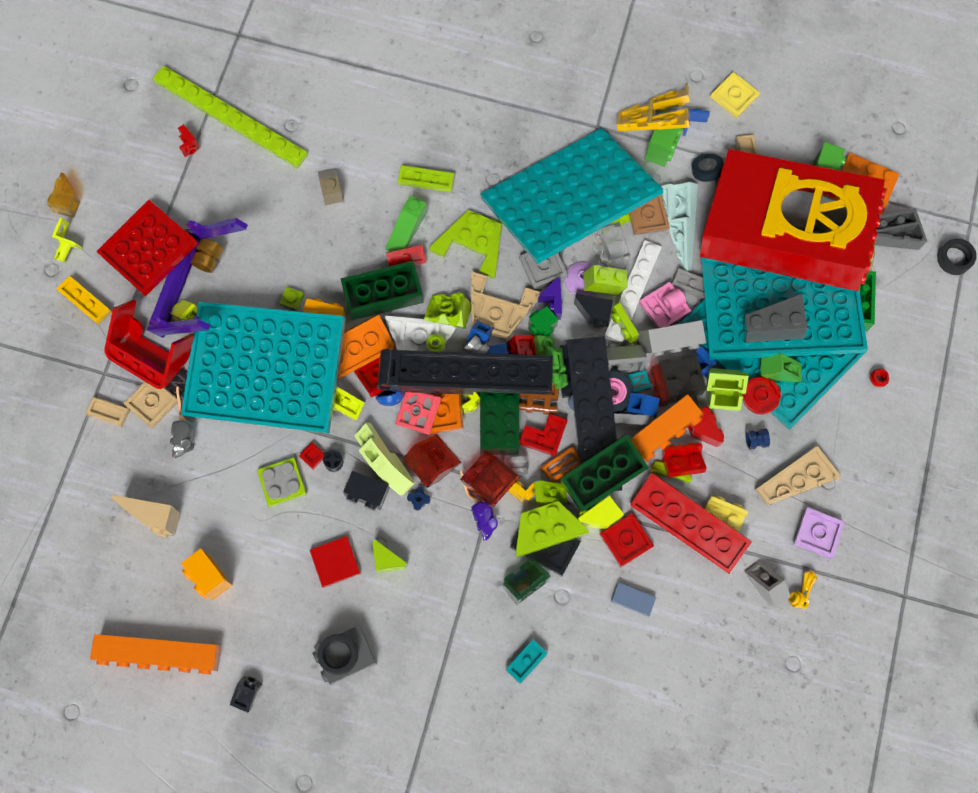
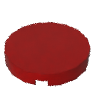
[742,376,781,415]

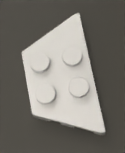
[385,316,457,351]

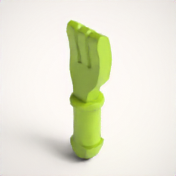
[651,461,693,483]

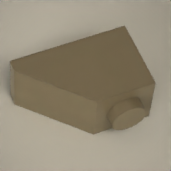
[318,168,343,205]

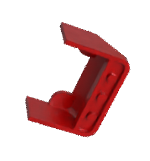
[104,299,194,389]

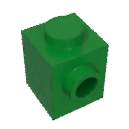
[528,306,558,336]

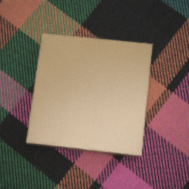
[123,382,178,429]

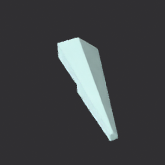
[661,182,698,273]

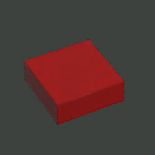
[299,442,325,470]

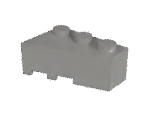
[637,320,706,356]

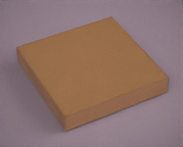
[629,195,670,235]

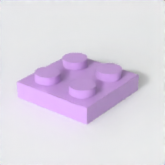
[793,507,845,559]

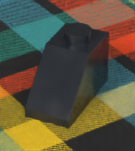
[574,293,613,328]

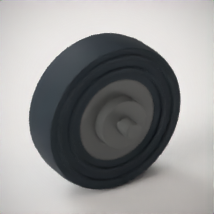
[692,153,724,182]

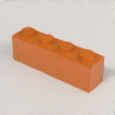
[631,395,704,462]

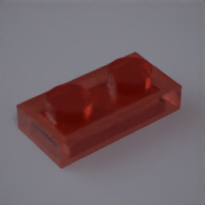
[648,365,670,407]

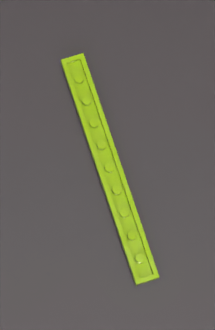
[152,66,308,169]

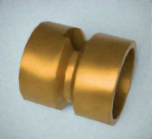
[190,238,224,273]

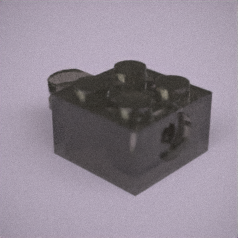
[656,353,706,408]

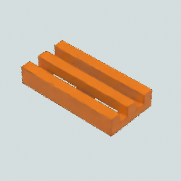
[540,447,580,483]

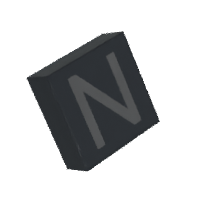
[168,371,187,397]

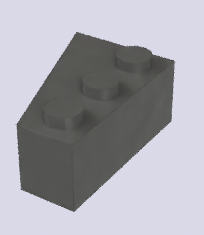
[873,208,927,250]
[743,294,807,343]

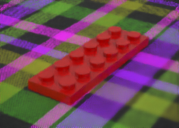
[630,472,752,574]

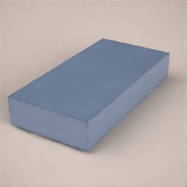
[611,583,656,617]

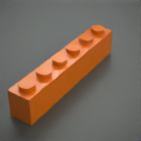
[90,634,221,675]

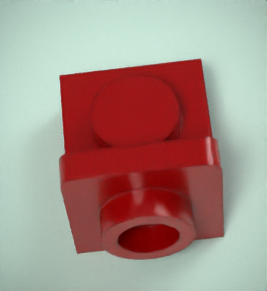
[178,124,200,157]

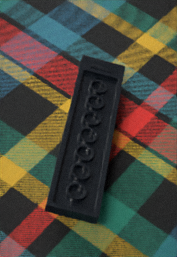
[377,349,553,395]

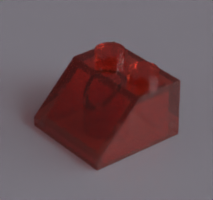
[403,434,462,488]
[460,451,520,507]

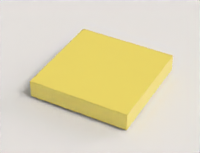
[710,72,760,118]

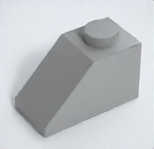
[745,561,791,608]

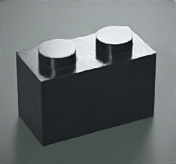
[343,471,390,511]

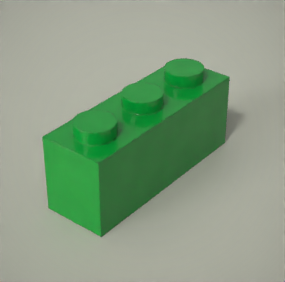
[859,271,876,331]

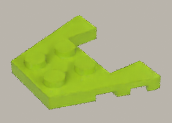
[429,210,502,279]

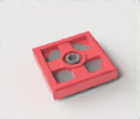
[395,392,441,435]

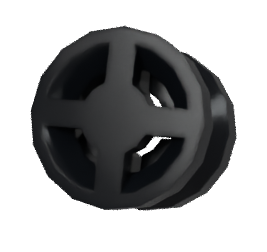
[322,450,344,472]

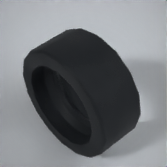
[937,238,977,275]
[317,634,358,675]

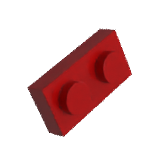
[386,244,426,267]

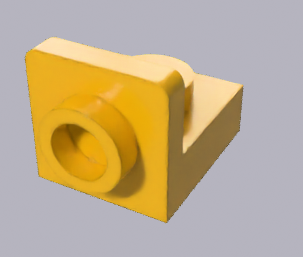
[505,478,535,504]

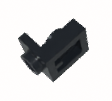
[229,676,262,713]

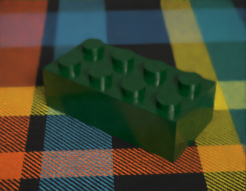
[340,261,424,321]
[480,392,520,455]
[558,435,649,512]

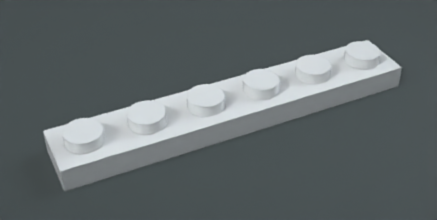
[605,240,661,344]

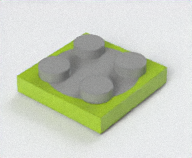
[257,457,307,507]

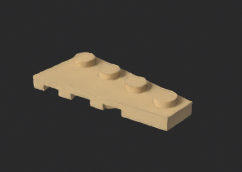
[755,446,842,506]

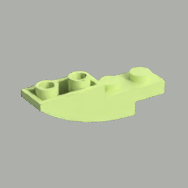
[354,423,415,496]

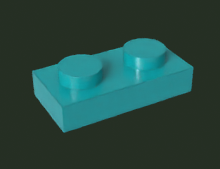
[505,639,548,684]

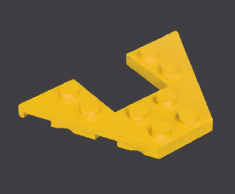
[616,83,690,132]

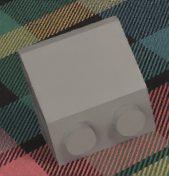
[606,344,647,374]

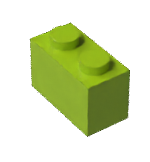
[583,265,628,295]

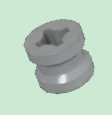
[508,456,528,476]

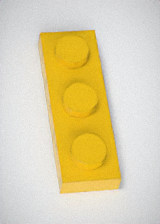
[56,276,111,325]

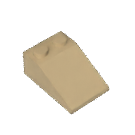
[111,495,181,538]

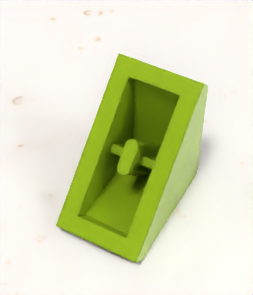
[372,539,407,573]

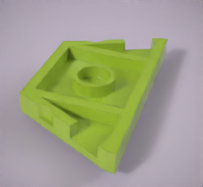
[516,501,589,558]

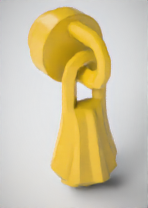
[788,570,818,609]

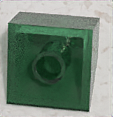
[502,560,551,606]

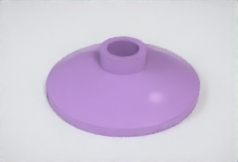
[564,262,595,296]

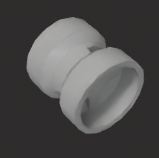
[463,335,490,353]

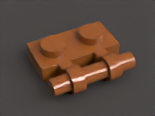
[519,384,559,415]

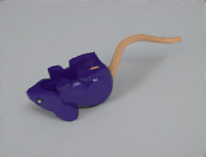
[460,471,498,541]

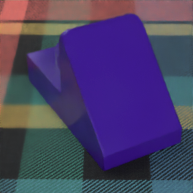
[538,278,562,320]

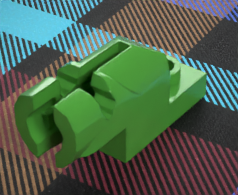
[534,335,568,389]

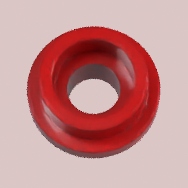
[870,369,889,387]

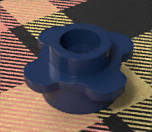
[407,487,431,511]

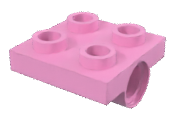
[639,282,691,328]

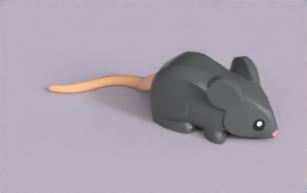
[170,386,194,459]

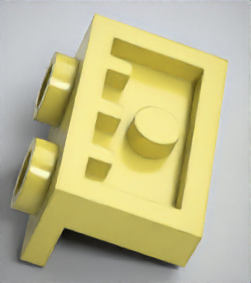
[705,496,748,532]

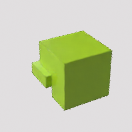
[706,368,749,411]

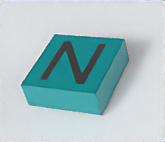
[627,370,651,393]

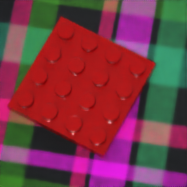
[96,200,199,297]

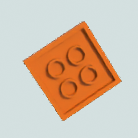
[829,153,900,215]

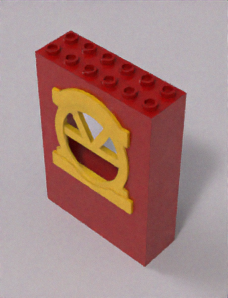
[700,149,887,291]

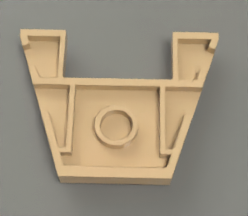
[471,272,541,340]

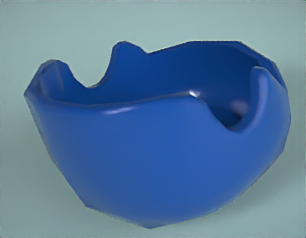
[375,390,405,406]

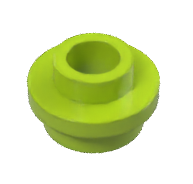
[426,334,445,352]

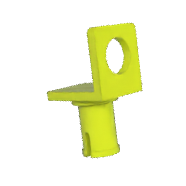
[52,217,82,263]

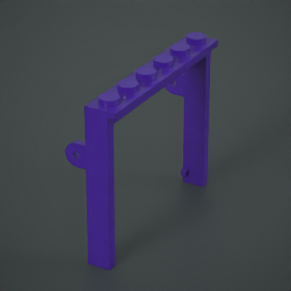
[146,218,248,338]

